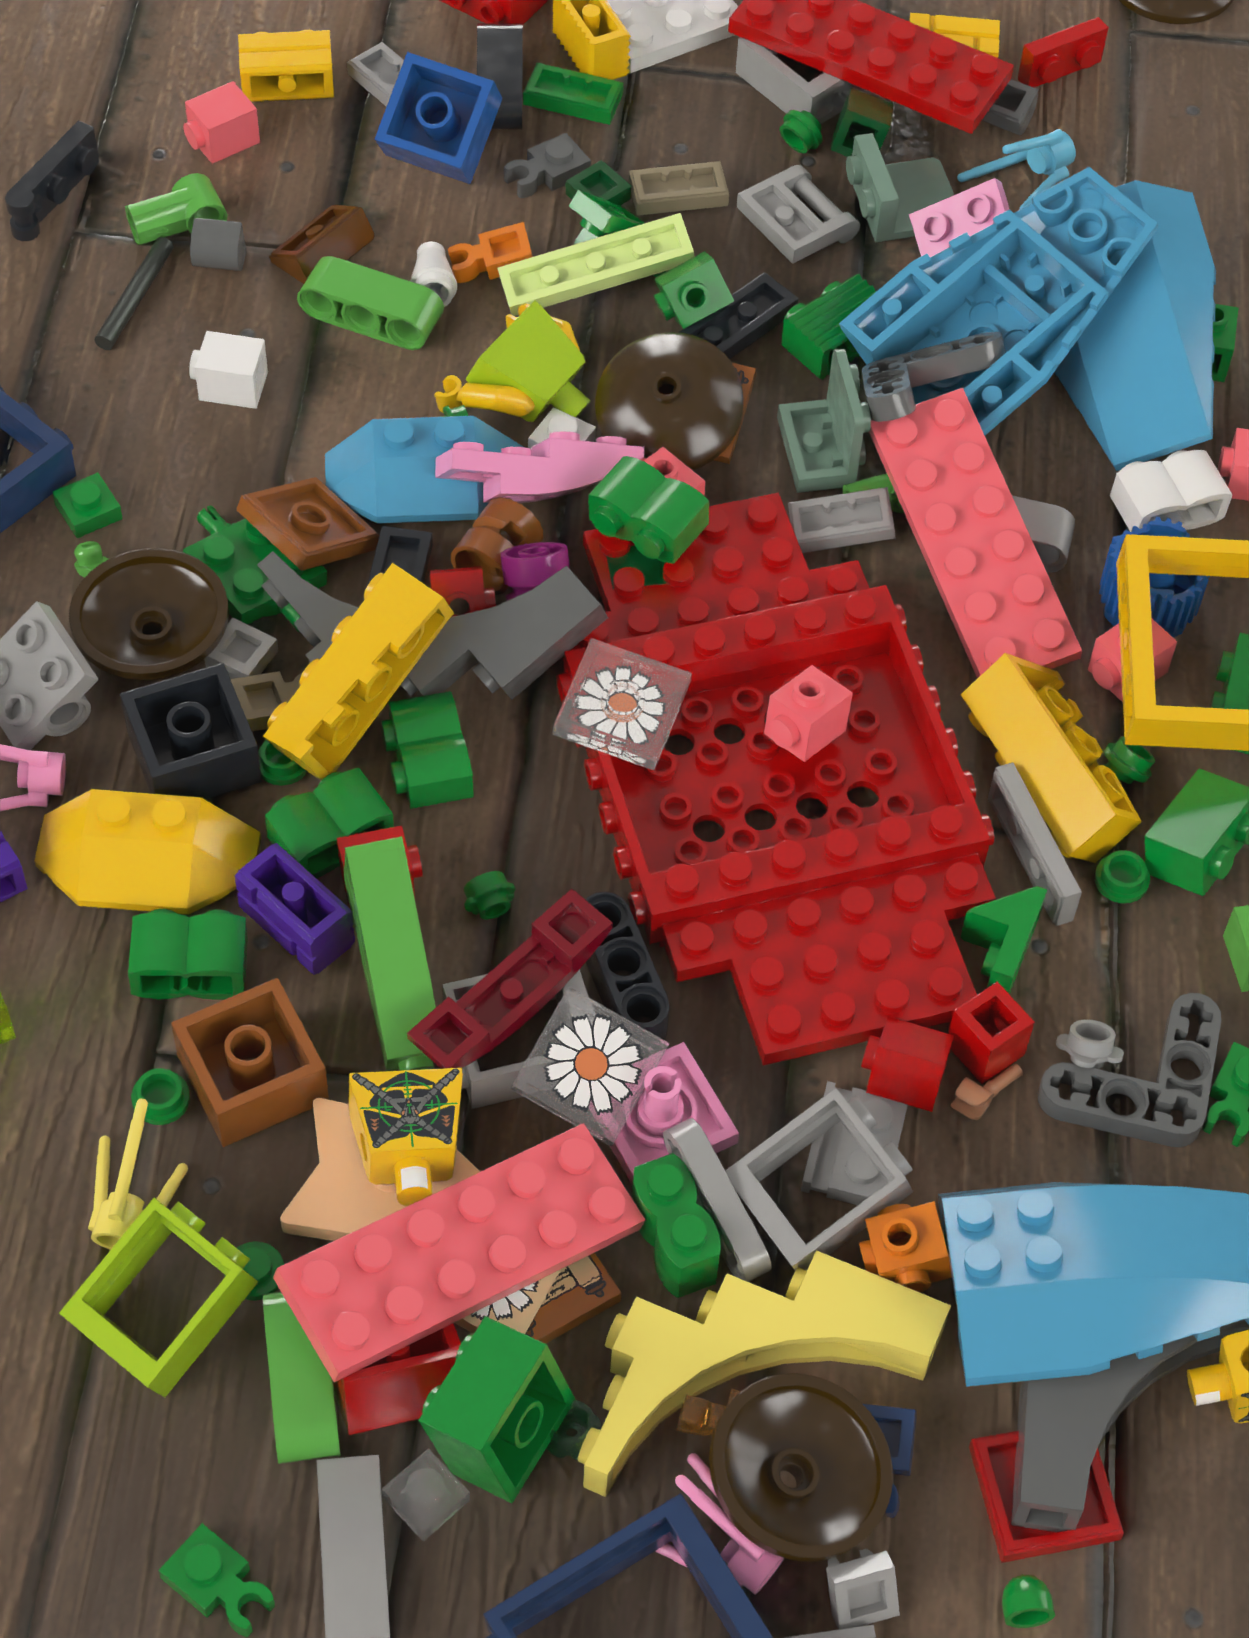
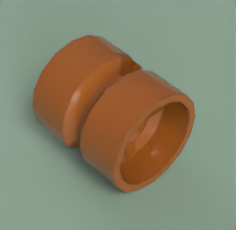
[451,497,543,595]

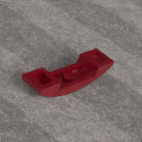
[407,888,613,1069]

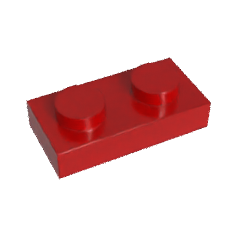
[1018,17,1109,88]

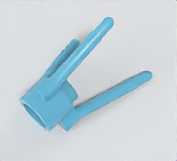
[957,129,1076,209]

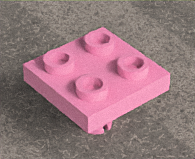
[909,178,1009,257]
[588,1042,739,1185]

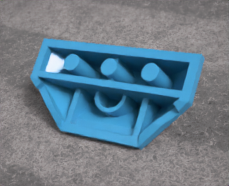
[325,416,523,523]

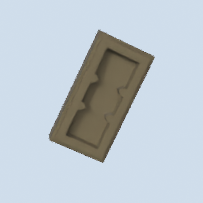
[629,161,729,215]

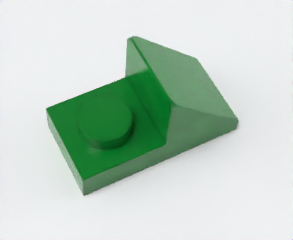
[569,190,645,245]
[961,886,1047,994]

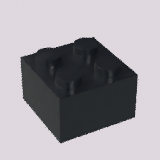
[120,663,262,800]

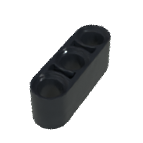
[477,23,523,130]
[586,892,669,1055]

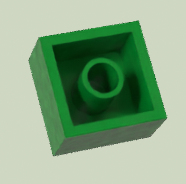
[418,1316,576,1504]

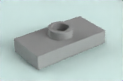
[347,42,404,107]
[788,487,895,553]

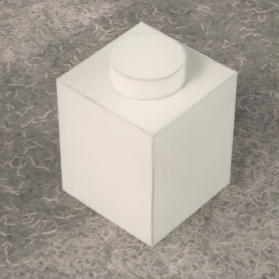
[189,331,268,409]

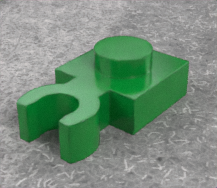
[1203,1042,1249,1147]
[158,1523,275,1637]

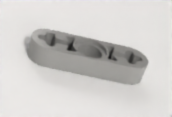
[663,1118,771,1282]

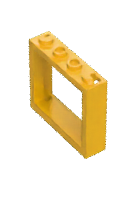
[1116,534,1249,751]

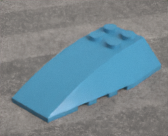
[839,167,1158,435]
[1054,180,1216,471]
[938,1182,1249,1387]

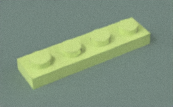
[497,213,695,316]

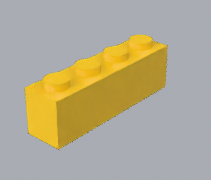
[263,563,454,781]
[960,653,1142,863]

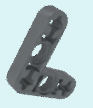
[862,332,1006,422]
[1037,993,1221,1147]

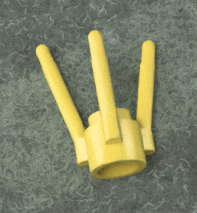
[88,1099,188,1250]

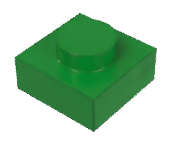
[52,472,123,538]

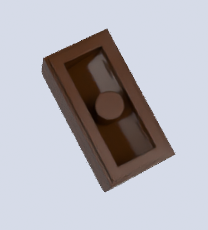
[269,205,375,284]

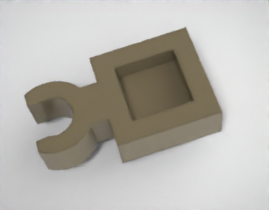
[231,671,302,732]

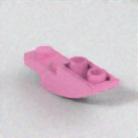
[435,431,644,503]

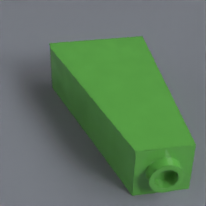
[344,836,436,1071]

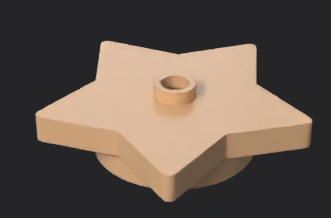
[280,1098,480,1241]

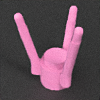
[0,744,66,811]
[656,1453,784,1594]

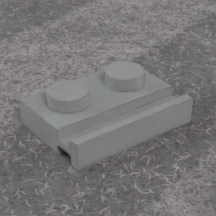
[801,1081,907,1205]

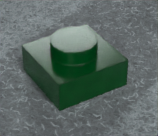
[566,160,632,205]

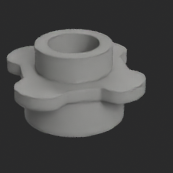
[1056,1020,1124,1069]

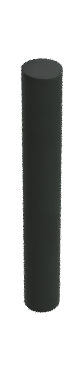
[94,237,174,350]

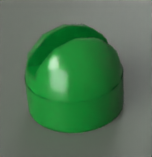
[1002,1574,1055,1628]

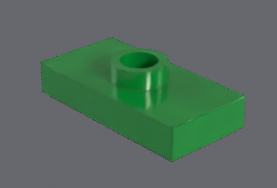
[523,63,624,125]

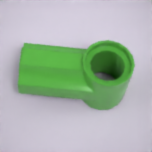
[125,173,228,245]

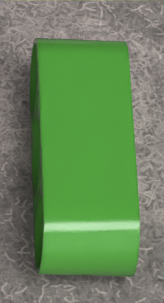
[297,256,444,350]
[263,1292,341,1464]

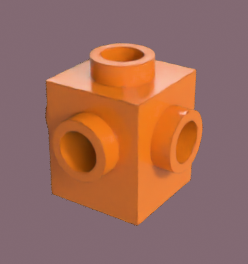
[859,1201,952,1293]

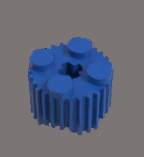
[1099,517,1210,638]

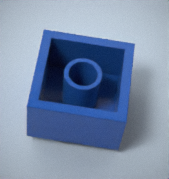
[374,52,503,184]

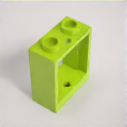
[59,1198,258,1398]

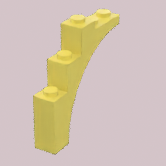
[578,1250,951,1497]

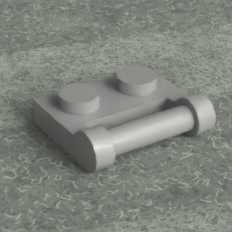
[737,165,860,264]

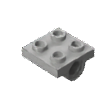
[0,601,99,750]

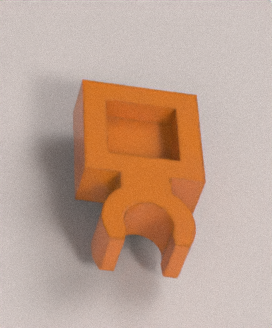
[448,222,533,283]

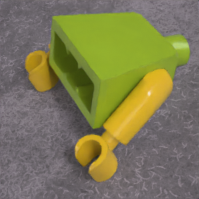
[434,300,591,422]

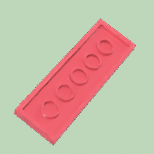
[869,388,1082,678]
[273,1123,646,1382]

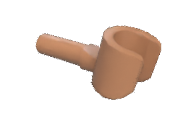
[950,1064,1023,1120]

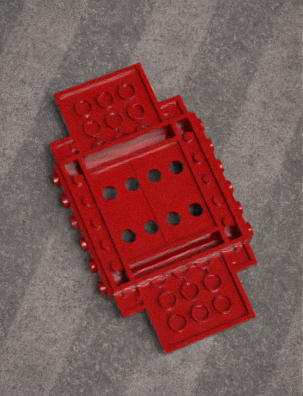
[556,492,996,1066]

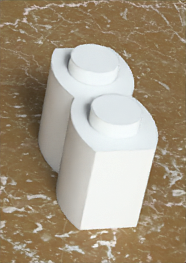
[1110,450,1232,532]

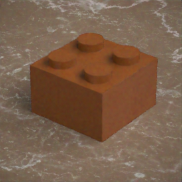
[171,977,329,1147]

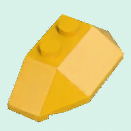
[34,789,261,915]

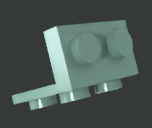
[846,133,954,243]
[777,349,871,493]

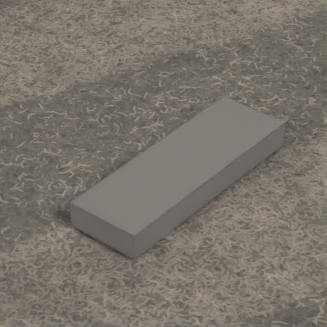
[988,762,1082,926]
[317,1455,390,1638]

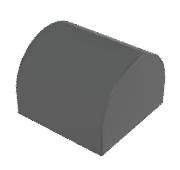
[982,79,1039,135]
[190,218,247,271]

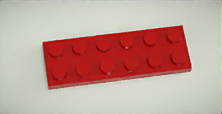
[728,0,1014,134]

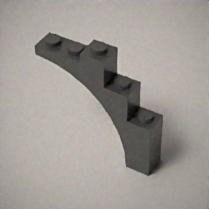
[257,551,608,700]
[1011,1320,1249,1532]

